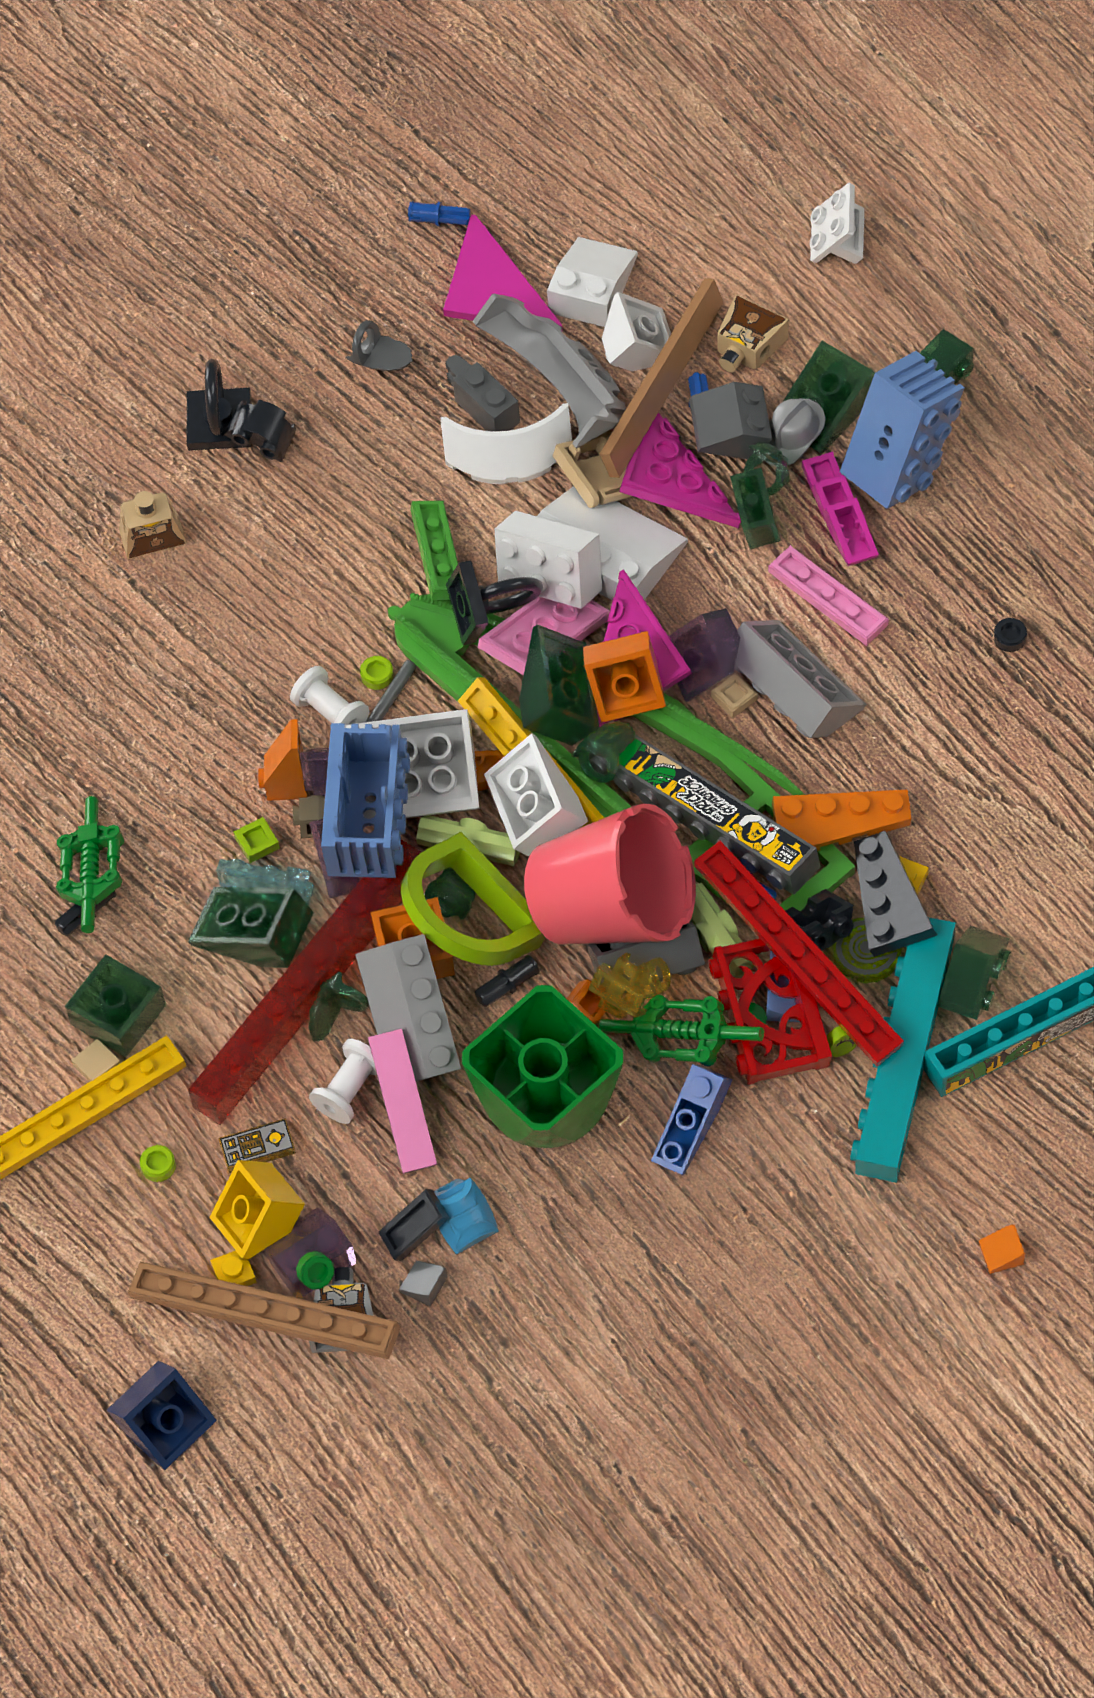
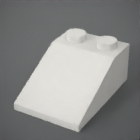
[547,237,638,327]
[484,733,588,856]

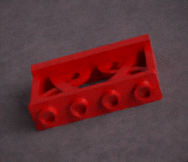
[708,938,832,1085]

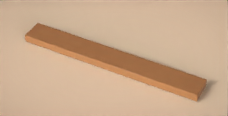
[600,278,724,478]
[128,1261,401,1359]

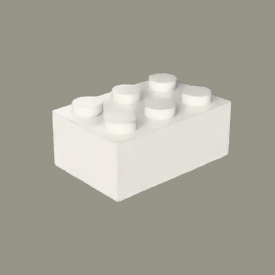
[494,511,602,609]

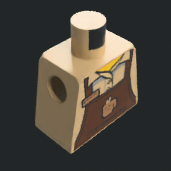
[717,295,788,372]
[119,491,187,559]

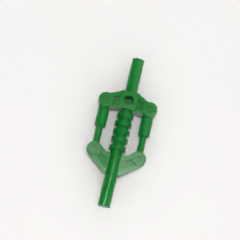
[56,796,125,933]
[599,994,764,1067]

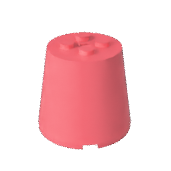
[524,804,696,944]

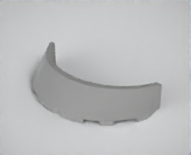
[473,294,625,448]

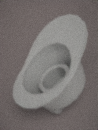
[761,399,825,467]

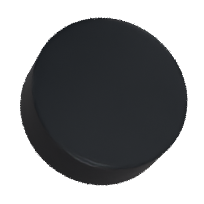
[994,618,1027,652]

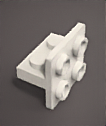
[810,183,864,264]

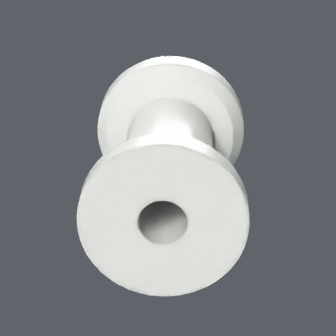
[290,666,369,725]
[309,1039,377,1124]

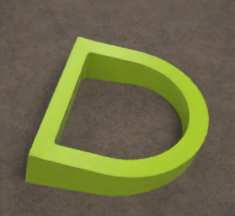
[401,832,546,966]

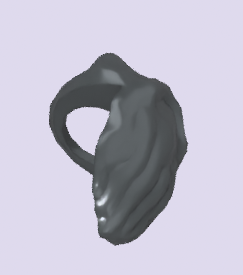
[345,320,412,371]

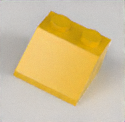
[209,1160,305,1260]

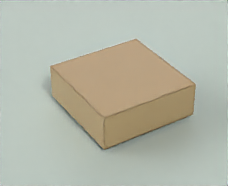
[711,673,758,718]
[71,1039,120,1082]

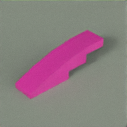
[802,452,879,566]

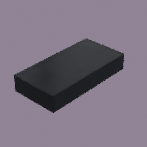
[378,1189,449,1261]

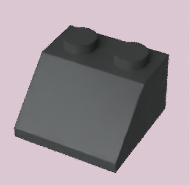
[689,382,772,461]

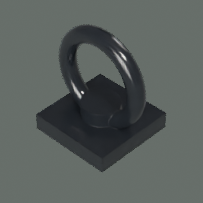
[186,358,252,451]
[446,560,543,646]

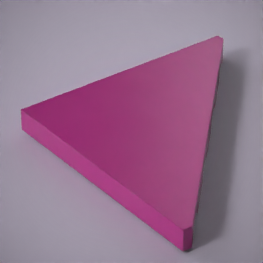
[443,214,563,332]
[619,412,742,528]
[580,569,692,743]

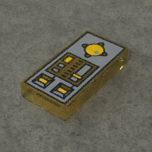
[218,1118,296,1173]

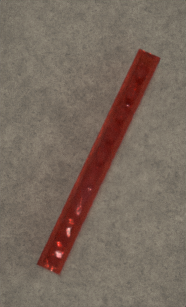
[188,839,421,1125]

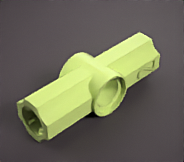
[416,815,520,866]
[691,883,755,978]

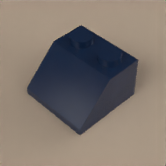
[106,1361,217,1470]

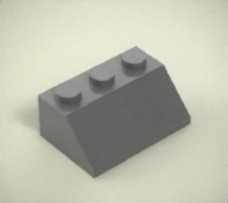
[585,920,705,995]

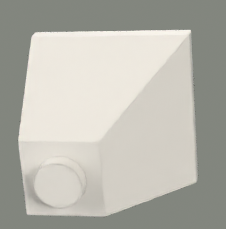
[601,292,671,372]

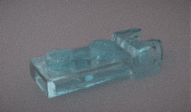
[216,859,314,909]

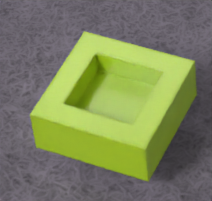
[233,817,280,863]

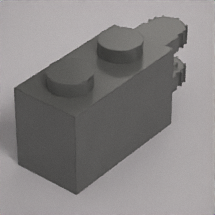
[445,354,520,432]

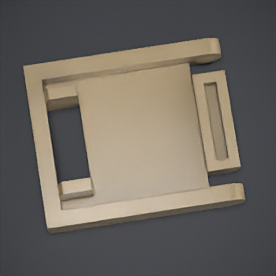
[552,430,632,508]

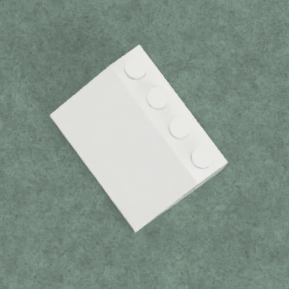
[537,486,688,600]
[345,709,480,819]

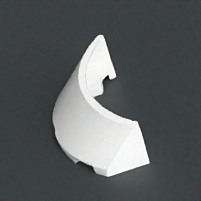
[440,403,572,484]

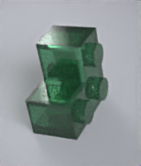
[937,925,1012,1020]

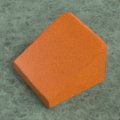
[566,978,613,1025]
[978,1224,1025,1274]

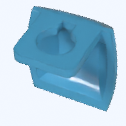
[434,1178,499,1255]

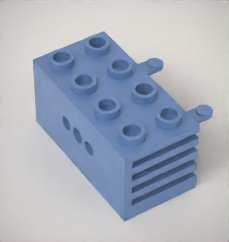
[840,351,965,509]
[321,723,410,878]

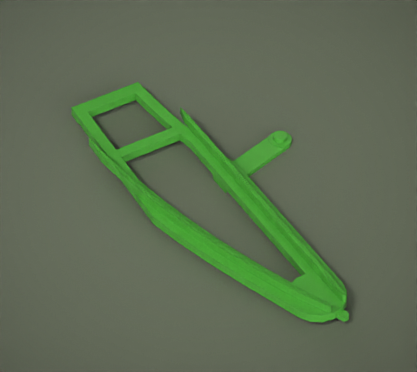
[388,593,856,911]

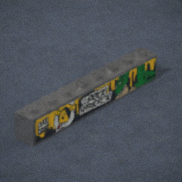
[585,720,820,895]

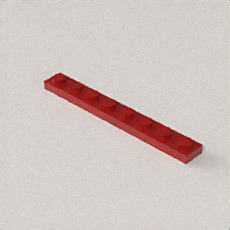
[694,840,904,1067]

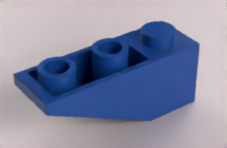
[651,1064,733,1175]

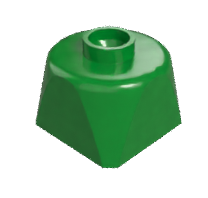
[462,985,624,1149]

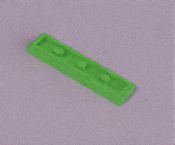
[410,501,458,600]

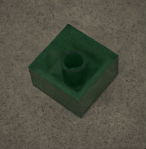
[65,954,166,1057]

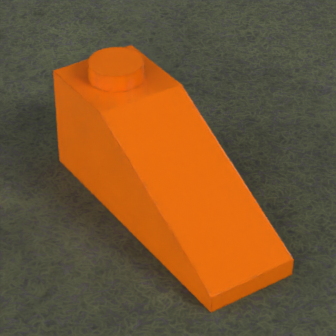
[258,719,308,801]

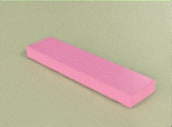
[768,546,889,646]
[368,1029,437,1174]

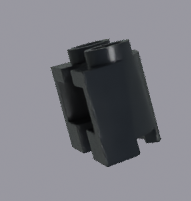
[224,400,296,462]
[785,889,854,951]

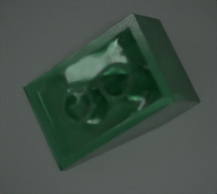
[783,340,875,454]
[519,624,600,746]
[188,887,314,968]

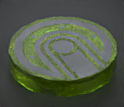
[832,917,901,983]

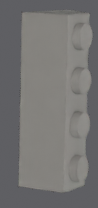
[722,620,867,738]
[355,934,461,1081]

